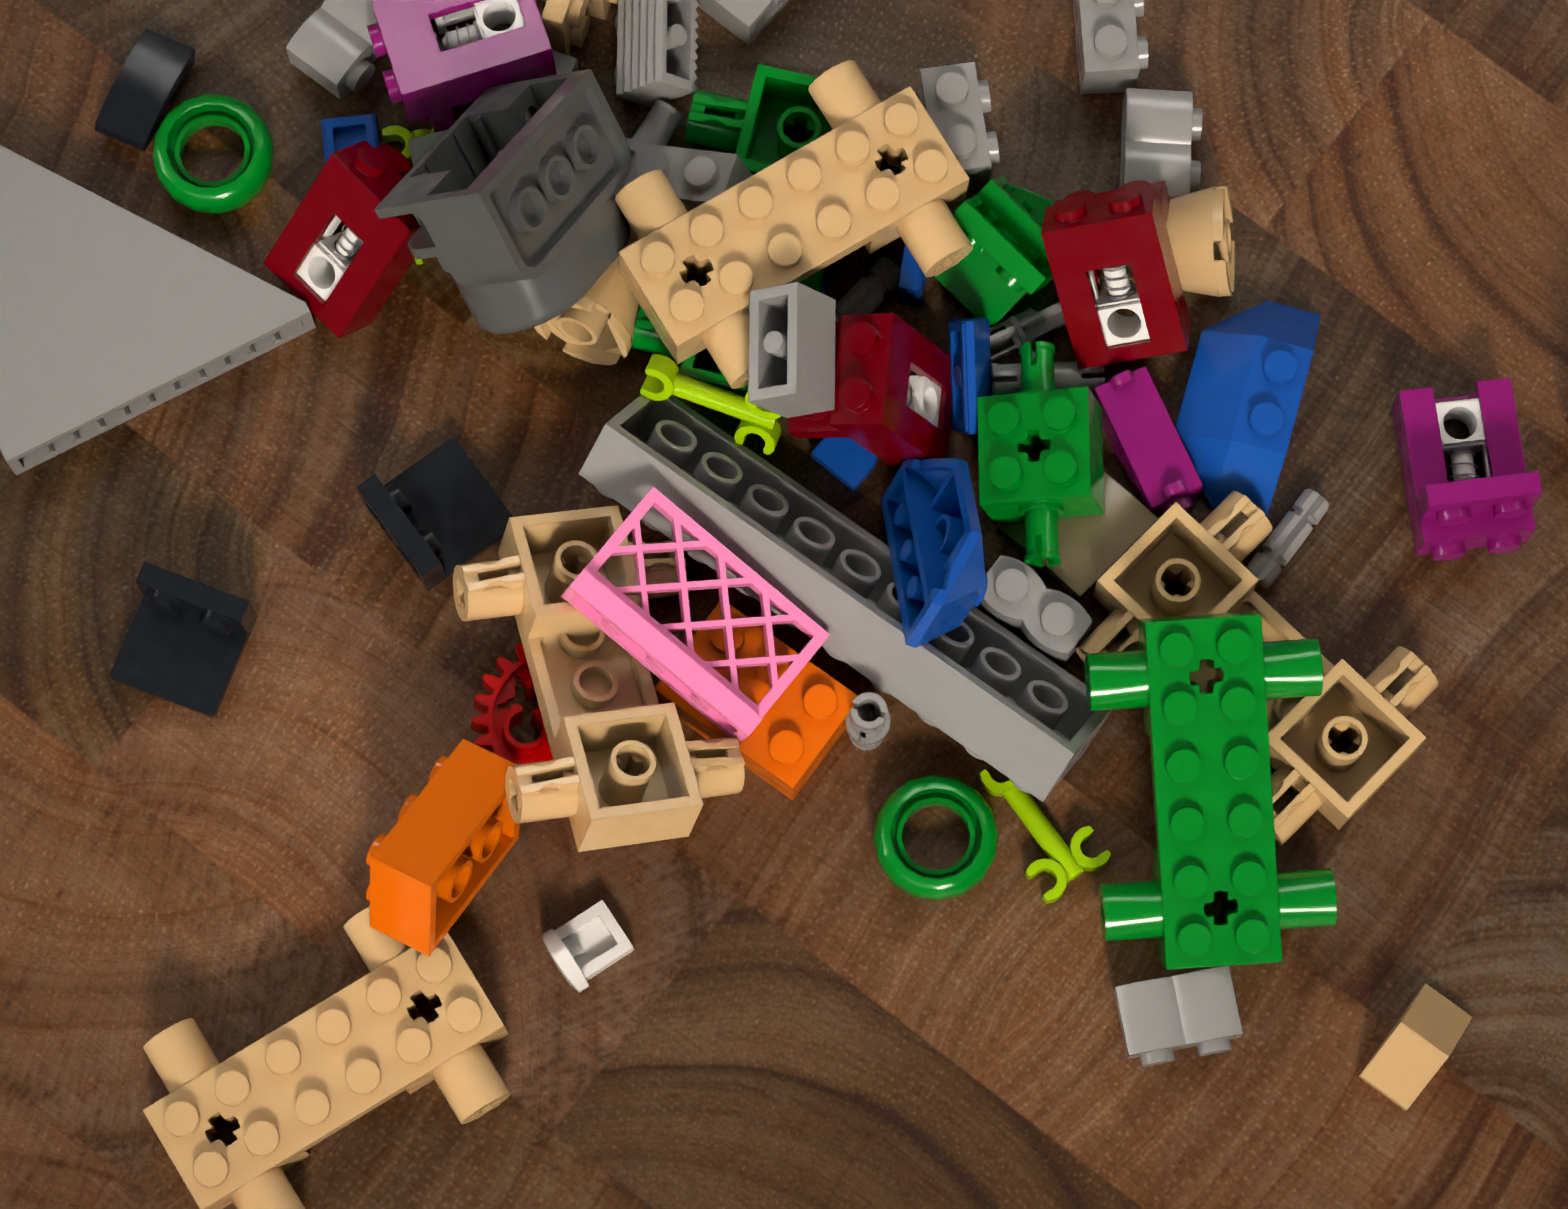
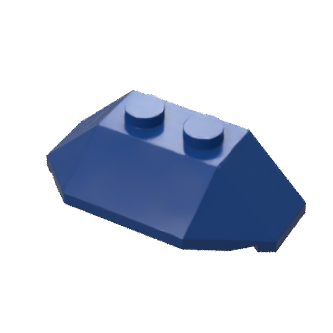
[1175,300,1321,517]
[881,458,988,648]

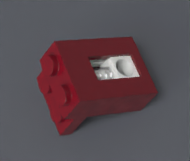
[263,140,420,339]
[1041,180,1191,369]
[788,313,951,469]

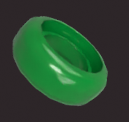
[152,93,275,214]
[873,775,999,901]

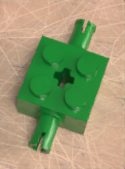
[977,341,1105,568]

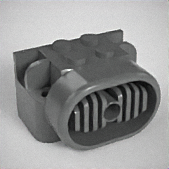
[374,69,631,334]

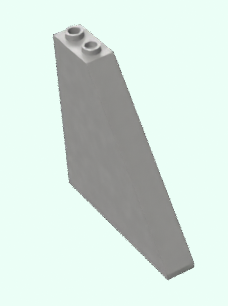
[0,145,316,475]

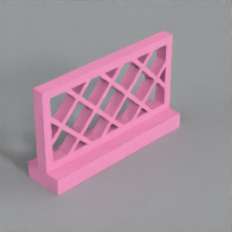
[561,487,830,743]

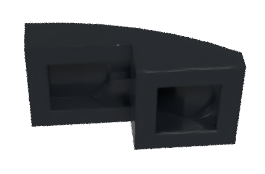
[95,28,195,151]

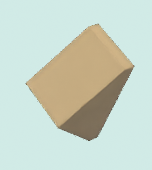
[1358,983,1473,1111]

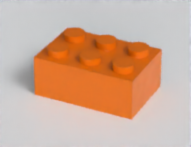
[655,602,858,801]
[366,739,520,956]

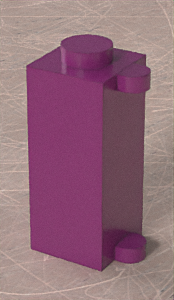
[1093,366,1203,517]

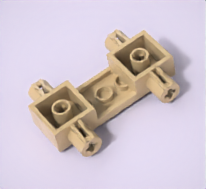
[614,60,973,389]
[1076,491,1438,846]
[453,505,745,852]
[143,906,511,1209]

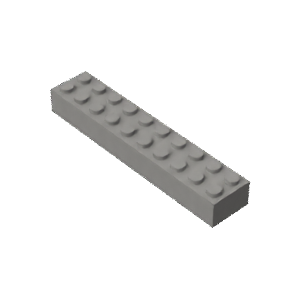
[579,395,1112,802]

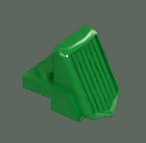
[934,175,1055,326]

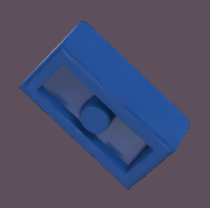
[948,317,992,434]

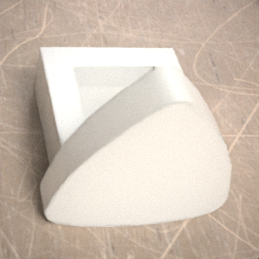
[542,900,634,992]

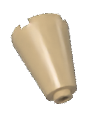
[1098,186,1235,297]
[534,226,640,365]

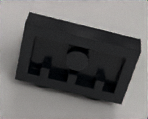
[357,439,513,591]
[110,561,258,718]

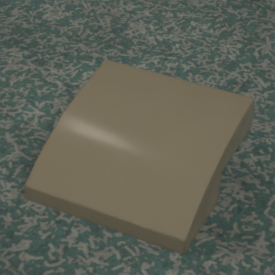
[997,472,1158,602]

